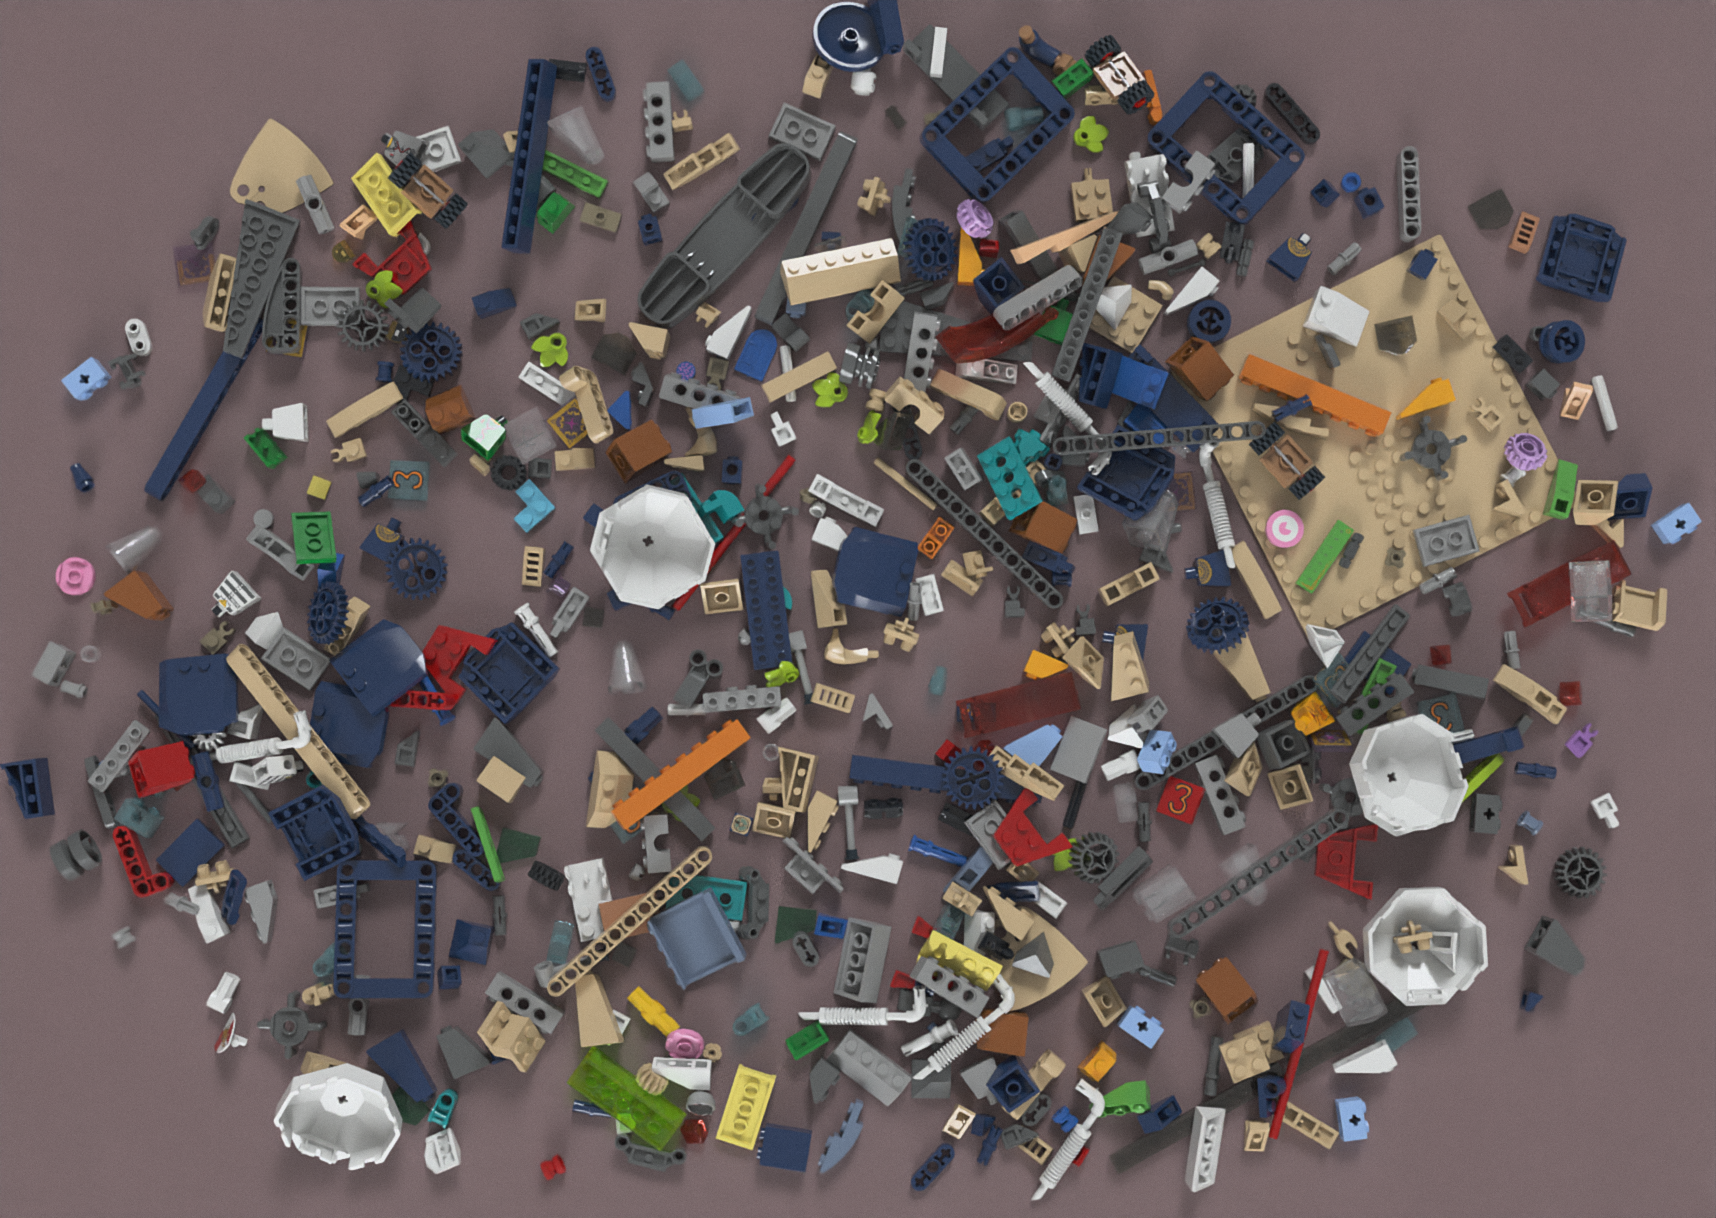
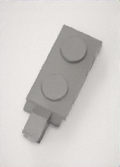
[550,587,590,639]
[313,882,370,909]

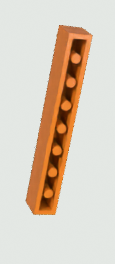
[1237,354,1392,437]
[610,719,751,830]

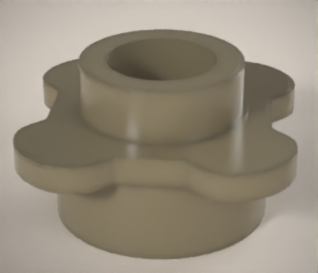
[799,488,818,504]
[1385,548,1406,568]
[428,768,448,789]
[1189,996,1211,1019]

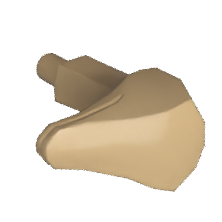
[685,407,717,457]
[824,628,879,665]

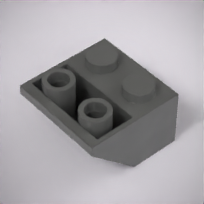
[1097,940,1145,979]

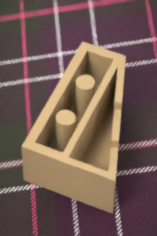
[1111,632,1149,701]
[778,747,819,813]

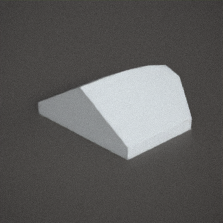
[424,1128,461,1174]

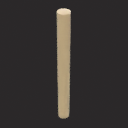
[874,457,938,510]

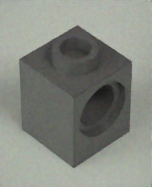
[1525,369,1560,401]

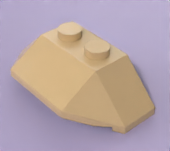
[203,253,236,332]
[586,750,634,828]

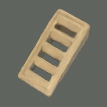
[664,455,705,472]
[522,546,546,587]
[811,683,855,713]
[1018,1125,1054,1165]

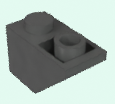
[809,1056,841,1104]

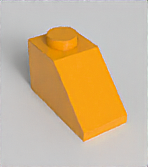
[1023,650,1068,680]

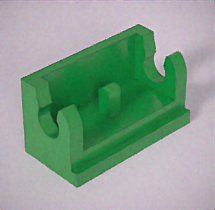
[1052,58,1094,100]
[244,428,288,469]
[785,1020,829,1060]

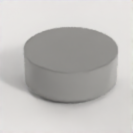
[254,509,274,529]

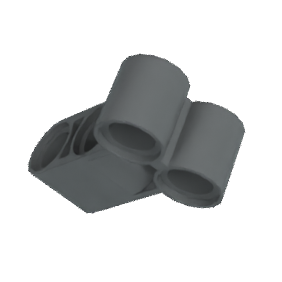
[673,649,723,709]

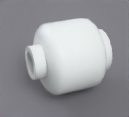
[851,68,877,96]

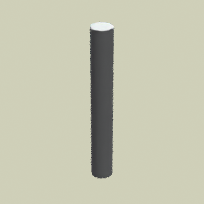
[234,782,272,824]

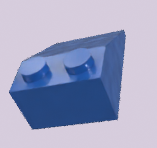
[1112,356,1170,410]

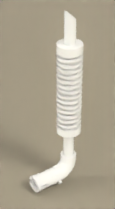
[1023,362,1112,475]
[1199,436,1235,568]
[210,710,312,764]
[913,974,1015,1080]
[798,985,928,1025]
[1031,1078,1105,1200]

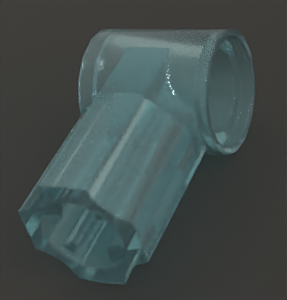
[1004,106,1044,131]
[1046,475,1068,506]

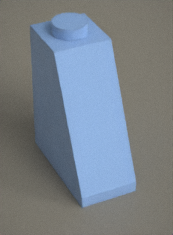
[692,397,754,429]
[1002,724,1063,766]

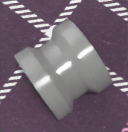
[111,926,136,949]

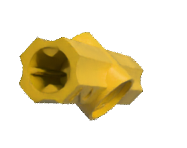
[627,986,680,1037]

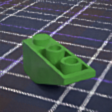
[1543,459,1578,520]
[1089,1080,1151,1117]

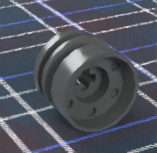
[839,342,880,389]

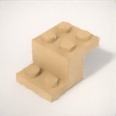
[477,1001,545,1072]
[1219,1021,1284,1083]

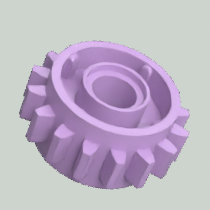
[957,199,993,239]
[1504,433,1547,471]

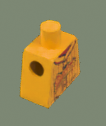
[1291,691,1335,736]
[1077,1040,1116,1082]

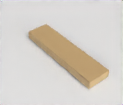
[761,352,837,403]

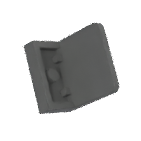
[384,288,442,333]

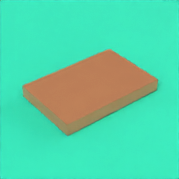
[598,892,659,938]

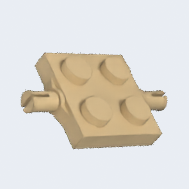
[1070,168,1113,233]

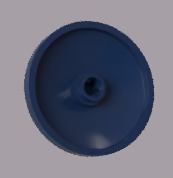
[812,2,884,72]

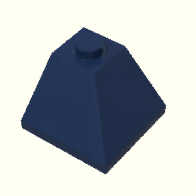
[973,257,1025,315]
[1608,473,1653,520]
[448,919,495,965]
[986,1055,1041,1113]

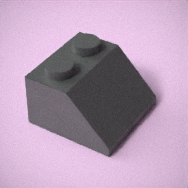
[1256,718,1311,770]

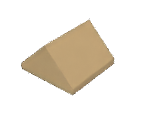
[1058,235,1097,274]
[700,579,743,614]
[1062,637,1104,689]
[1224,742,1263,796]
[476,756,525,803]
[1267,763,1313,810]
[752,802,796,839]
[1081,976,1127,1027]

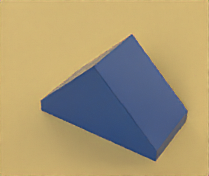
[607,391,632,432]
[317,553,345,587]
[814,913,848,939]

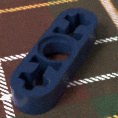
[585,47,616,102]
[452,849,501,891]
[911,1143,955,1191]

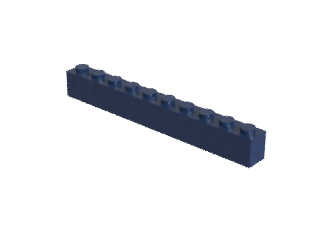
[501,59,557,254]
[849,755,1042,806]

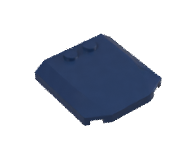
[1535,213,1627,302]
[1077,425,1176,521]
[832,527,918,617]
[329,619,428,717]
[458,622,560,724]
[159,654,238,736]
[310,681,389,768]
[268,785,360,881]

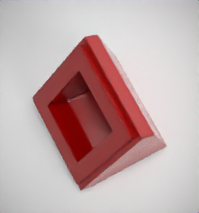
[978,239,999,258]
[935,739,962,763]
[1072,1145,1090,1167]

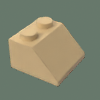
[629,322,670,360]
[1573,480,1618,525]

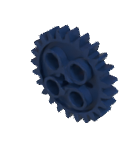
[902,218,958,281]
[400,321,463,383]
[384,538,448,600]
[307,581,349,645]
[1186,597,1250,654]
[941,746,1005,809]

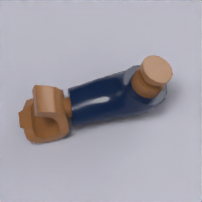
[1019,25,1076,76]

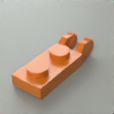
[1142,70,1163,126]

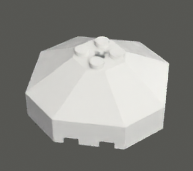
[590,485,715,609]
[1349,714,1469,837]
[1363,887,1488,1006]
[274,1063,403,1171]

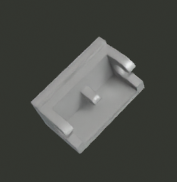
[944,448,983,490]
[32,641,76,687]
[1127,695,1168,733]

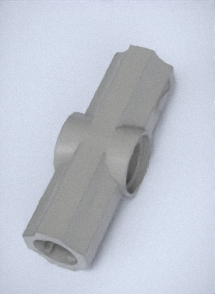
[296,175,335,234]
[1138,239,1198,275]
[348,975,370,1035]

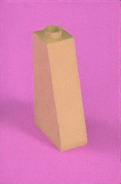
[1213,632,1271,702]
[575,971,624,1047]

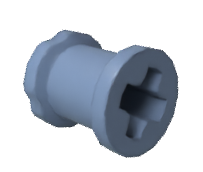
[1517,810,1543,835]

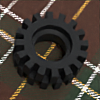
[490,455,527,491]
[527,861,565,891]

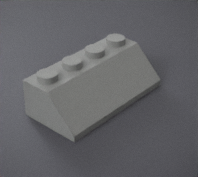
[834,917,891,1003]
[827,1028,912,1106]

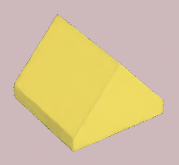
[307,475,332,500]

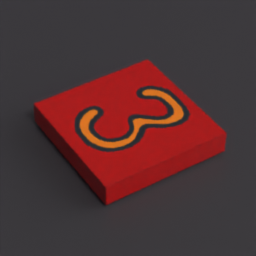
[1156,776,1206,825]

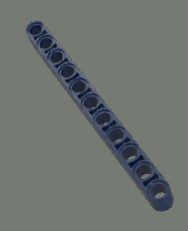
[144,318,264,501]

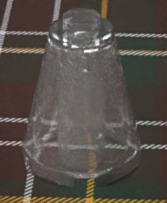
[105,526,162,575]
[608,640,647,695]

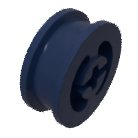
[1187,300,1231,344]
[1539,320,1585,364]

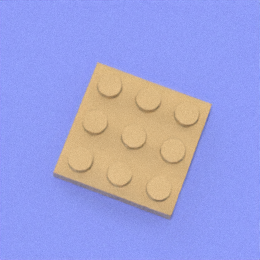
[1089,276,1163,354]

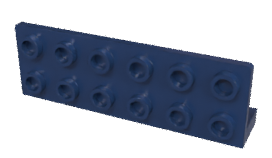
[1128,344,1219,452]
[740,551,792,670]

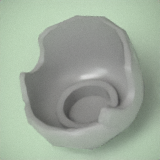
[686,1090,716,1116]

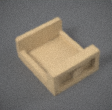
[1611,580,1667,631]

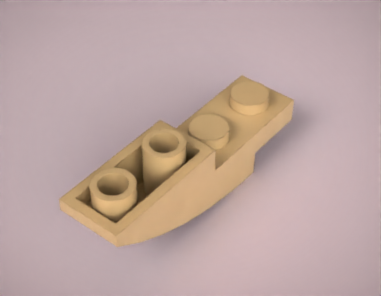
[1493,664,1567,724]

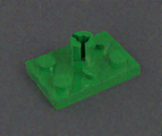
[291,511,336,564]

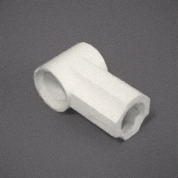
[757,698,797,734]
[1101,749,1140,781]
[206,972,241,1014]

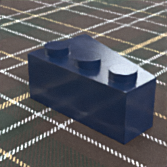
[1079,343,1123,409]
[0,758,55,819]

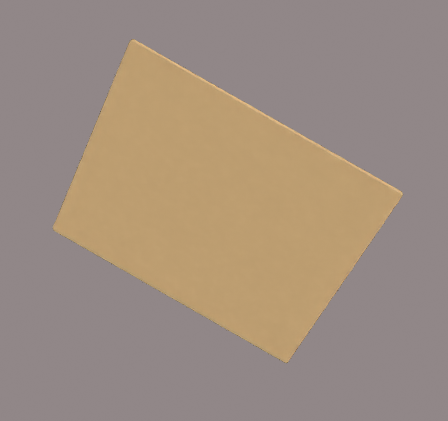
[1171,235,1576,638]

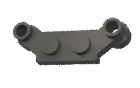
[1137,180,1171,254]
[737,865,769,940]
[614,1133,687,1172]

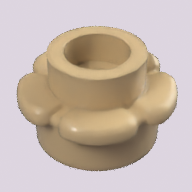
[703,1043,722,1062]

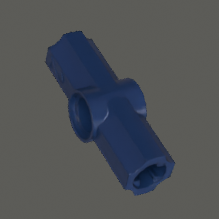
[624,706,664,744]
[191,751,225,812]

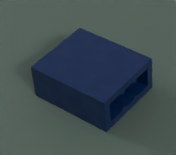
[1271,1000,1310,1054]
[756,1123,812,1173]

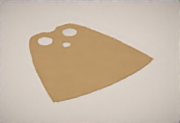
[230,118,334,213]
[990,906,1088,1012]

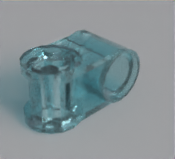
[845,289,875,321]
[312,941,349,977]
[733,1002,770,1036]

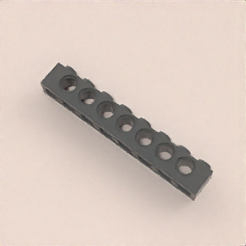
[1051,226,1123,382]

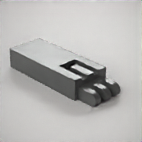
[1094,846,1153,910]

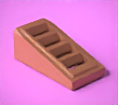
[1507,211,1540,254]

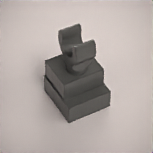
[1004,586,1025,618]
[1075,604,1096,637]

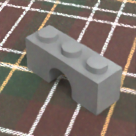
[1162,150,1216,214]
[640,811,671,873]

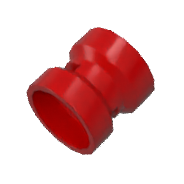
[540,1154,566,1181]

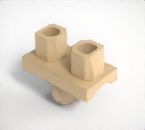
[857,177,891,216]
[883,618,919,652]
[1041,622,1075,658]
[195,860,234,894]
[942,881,982,917]
[1393,920,1433,954]
[302,981,335,1006]

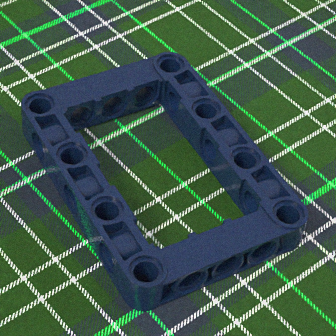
[919,47,1075,204]
[1147,71,1305,225]
[333,860,437,998]

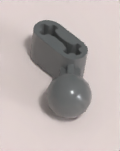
[897,989,962,1021]

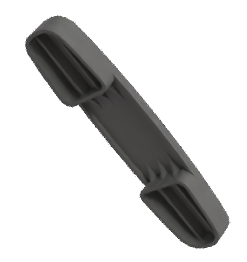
[637,143,812,329]

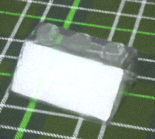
[1322,958,1388,1027]

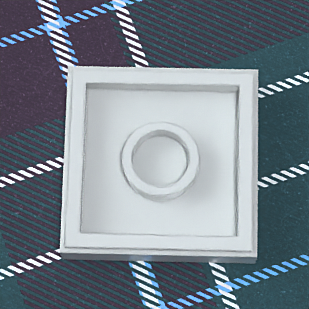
[416,126,462,172]

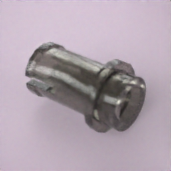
[884,105,908,130]

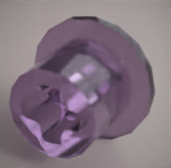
[546,572,571,598]

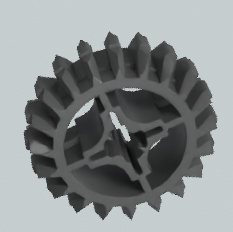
[336,300,389,352]
[1068,832,1120,884]
[1553,846,1608,899]

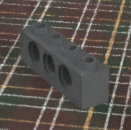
[1336,672,1414,737]

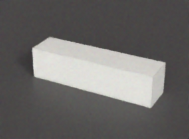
[930,27,947,78]
[1304,965,1343,1014]

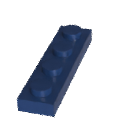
[351,815,406,869]

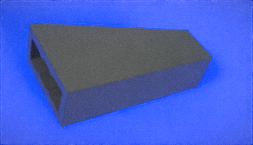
[998,210,1058,280]
[1412,664,1489,700]
[473,717,544,788]

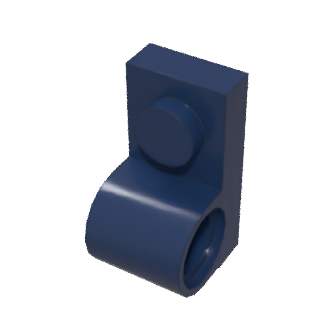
[1257,1075,1287,1118]

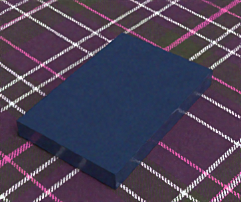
[1342,631,1411,695]
[156,818,225,887]

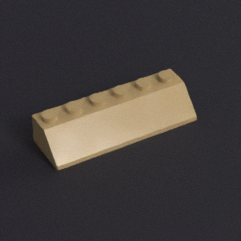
[780,238,901,306]

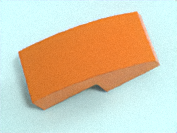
[918,516,955,559]

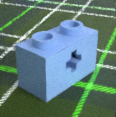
[61,357,112,401]
[1651,503,1702,544]
[1137,730,1177,774]
[1117,1005,1164,1049]
[1334,1096,1369,1142]

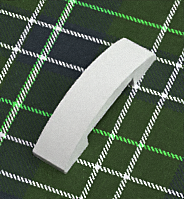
[808,474,884,527]

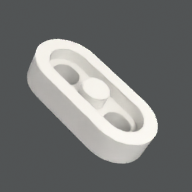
[125,318,153,356]

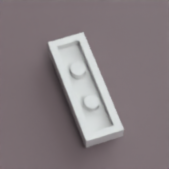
[518,361,576,407]

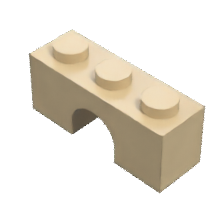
[846,280,905,344]
[885,377,944,434]
[1098,562,1160,607]

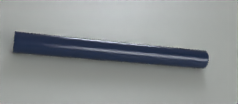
[137,690,196,750]

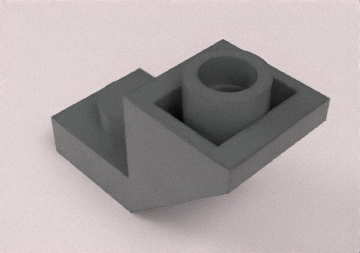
[631,362,654,408]

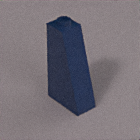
[867,0,904,55]
[366,1029,437,1102]

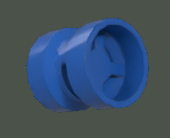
[1052,1105,1079,1133]

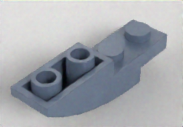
[943,845,993,892]
[818,1099,863,1173]

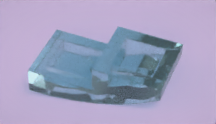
[546,920,574,964]

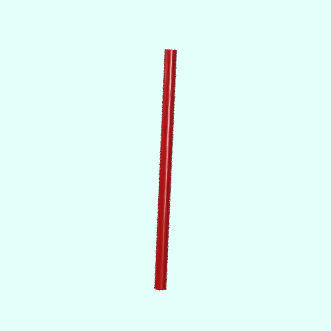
[672,455,796,611]
[1268,949,1329,1140]

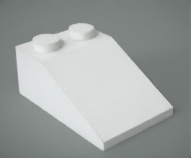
[1303,286,1369,347]

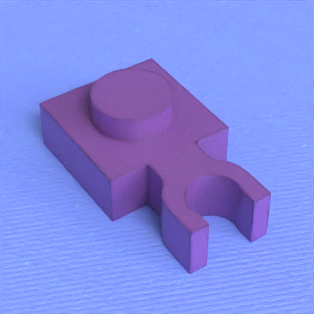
[1565,723,1599,758]

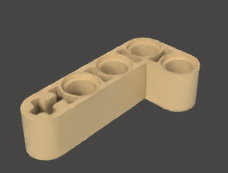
[559,366,613,443]
[930,369,1007,421]
[1001,1049,1066,1120]

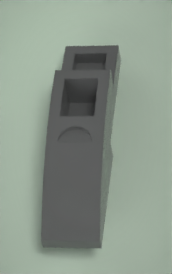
[892,168,916,249]
[391,399,458,468]

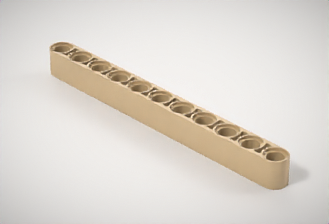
[226,644,370,819]
[547,846,712,997]

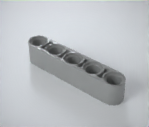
[1396,146,1421,242]
[993,265,1083,330]

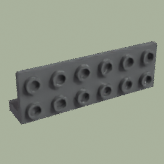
[903,24,1009,131]

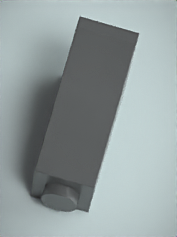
[436,1025,493,1079]

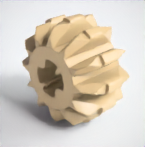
[635,1063,669,1096]

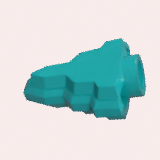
[1014,428,1050,466]

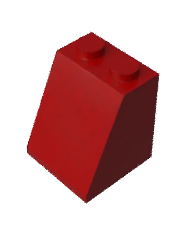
[128,741,195,798]

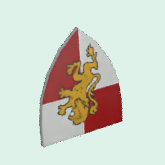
[214,1013,248,1053]

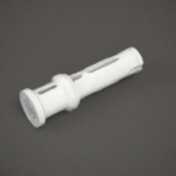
[514,603,558,658]
[901,1019,958,1057]

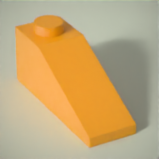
[957,227,985,286]
[1396,377,1456,420]

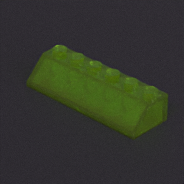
[566,1046,687,1151]

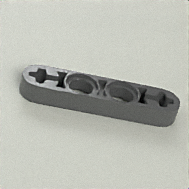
[84,755,119,829]

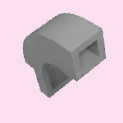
[246,524,315,581]

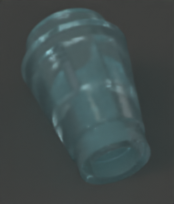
[927,666,947,696]

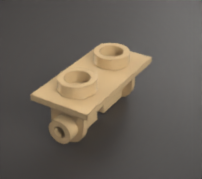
[1084,85,1119,106]
[941,559,983,597]

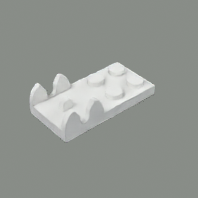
[1124,154,1175,237]
[564,858,613,942]

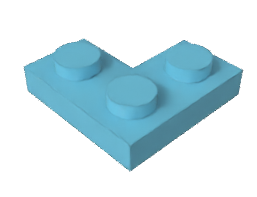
[514,479,556,533]

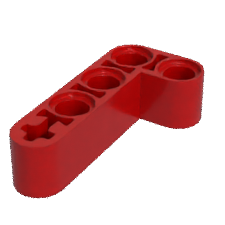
[388,690,455,710]
[113,825,175,898]

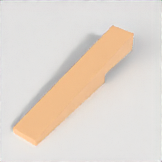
[1010,211,1119,264]

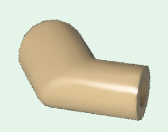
[1148,280,1174,300]

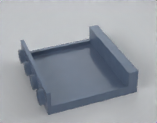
[647,887,747,990]

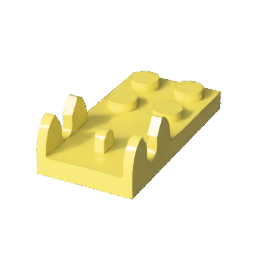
[351,153,422,237]
[917,930,1003,991]
[716,1064,776,1150]

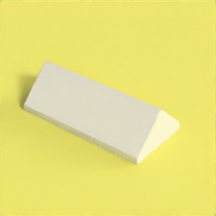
[1185,1106,1226,1192]

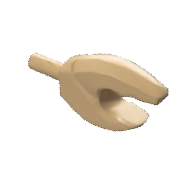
[1328,921,1358,960]

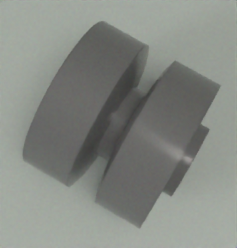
[49,829,103,881]

